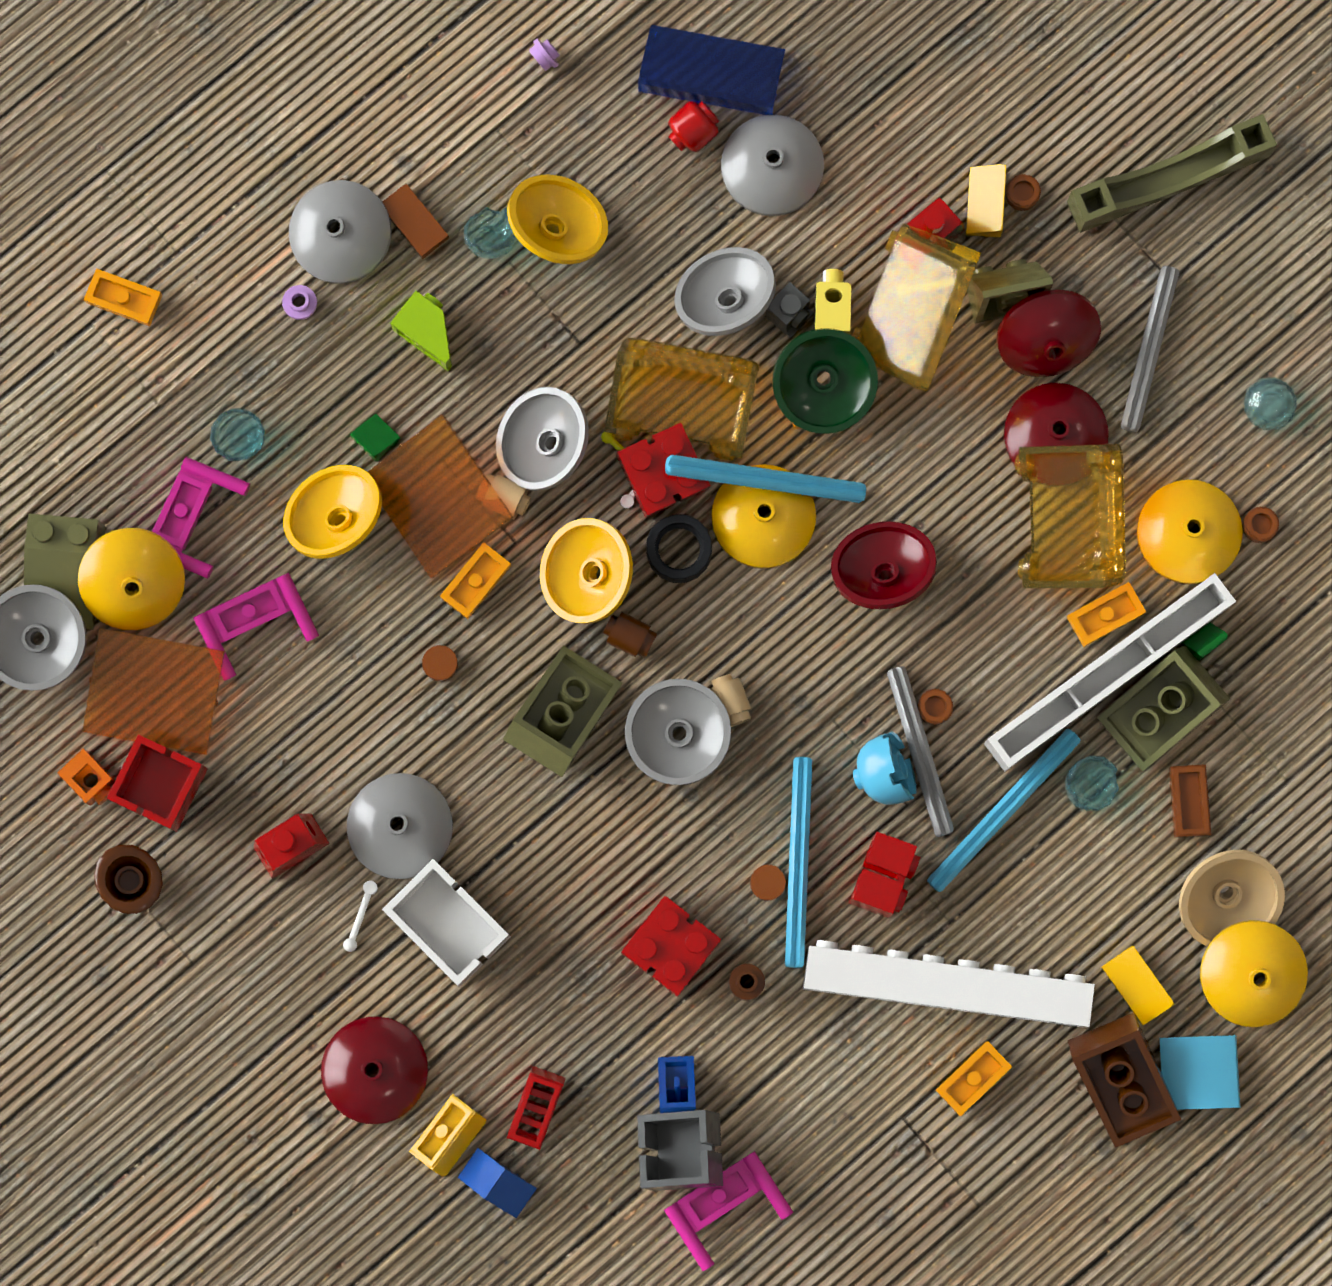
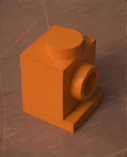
[57,748,115,806]

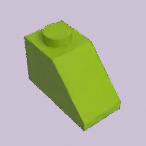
[390,290,452,371]

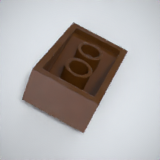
[1068,1012,1181,1148]

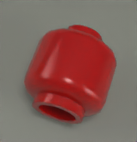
[668,101,720,152]

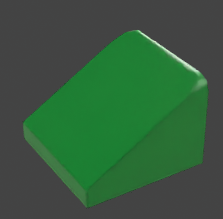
[350,414,401,463]
[1181,622,1228,661]

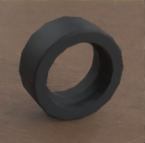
[646,514,712,583]

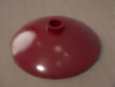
[997,290,1101,377]
[1004,383,1109,486]
[831,521,937,609]
[321,1016,428,1124]

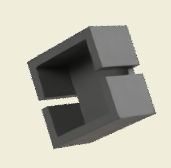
[637,1110,723,1191]

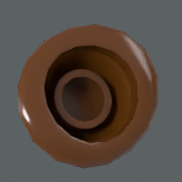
[94,845,163,914]

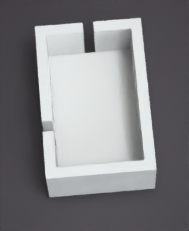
[382,859,511,987]

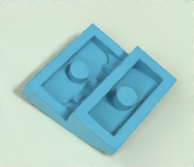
[1159,1035,1241,1110]

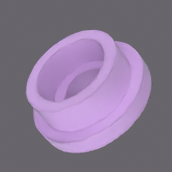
[529,38,560,71]
[282,285,317,320]

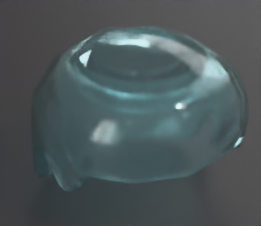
[464,207,516,259]
[1243,377,1297,430]
[210,408,265,461]
[1065,755,1119,812]

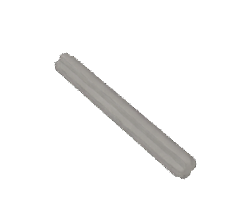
[1121,266,1179,432]
[887,666,954,837]

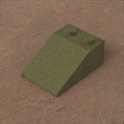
[965,259,1053,323]
[24,513,106,630]
[503,645,622,777]
[1097,645,1231,771]

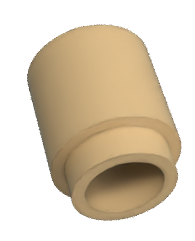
[477,474,531,520]
[709,674,752,727]

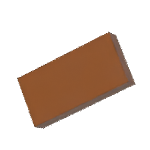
[382,184,449,259]
[1169,764,1212,838]

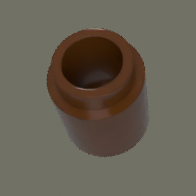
[603,611,657,658]
[729,964,765,1001]

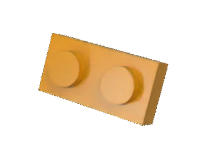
[84,268,163,327]
[440,542,512,620]
[1066,582,1146,647]
[935,1041,1012,1117]

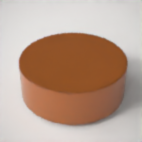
[1005,174,1041,211]
[1242,507,1279,543]
[422,645,458,682]
[917,689,953,725]
[750,865,786,901]

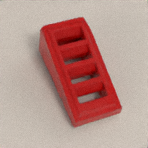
[507,1066,566,1150]

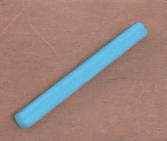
[665,455,866,503]
[927,729,1080,892]
[785,757,812,968]

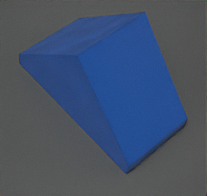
[658,1056,696,1113]
[457,1148,537,1218]

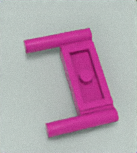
[152,457,250,579]
[193,572,319,681]
[664,1151,794,1271]

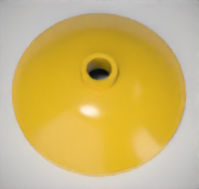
[507,174,608,264]
[712,464,816,568]
[283,465,382,559]
[1137,480,1243,584]
[540,518,633,624]
[78,528,185,630]
[1200,920,1308,1027]

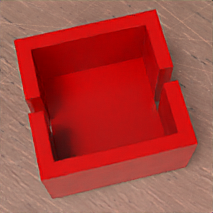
[616,422,711,518]
[106,734,208,832]
[849,832,921,918]
[621,896,721,997]

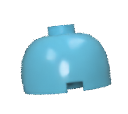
[853,731,917,805]

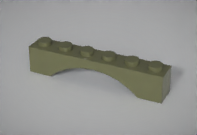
[1067,114,1277,233]

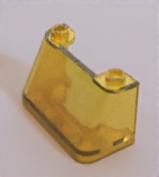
[852,223,982,392]
[604,338,760,461]
[1015,444,1126,588]

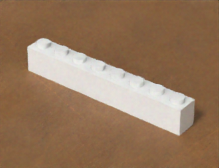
[984,573,1236,772]
[803,940,1095,1028]

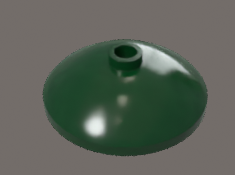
[772,328,878,434]

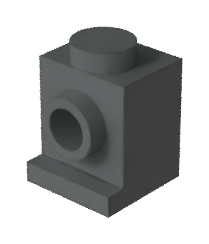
[765,282,814,339]

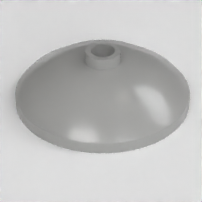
[721,115,824,216]
[289,180,392,284]
[674,247,776,336]
[496,387,589,491]
[0,585,87,691]
[625,679,731,785]
[347,773,453,879]

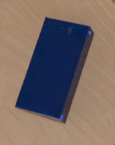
[638,25,785,115]

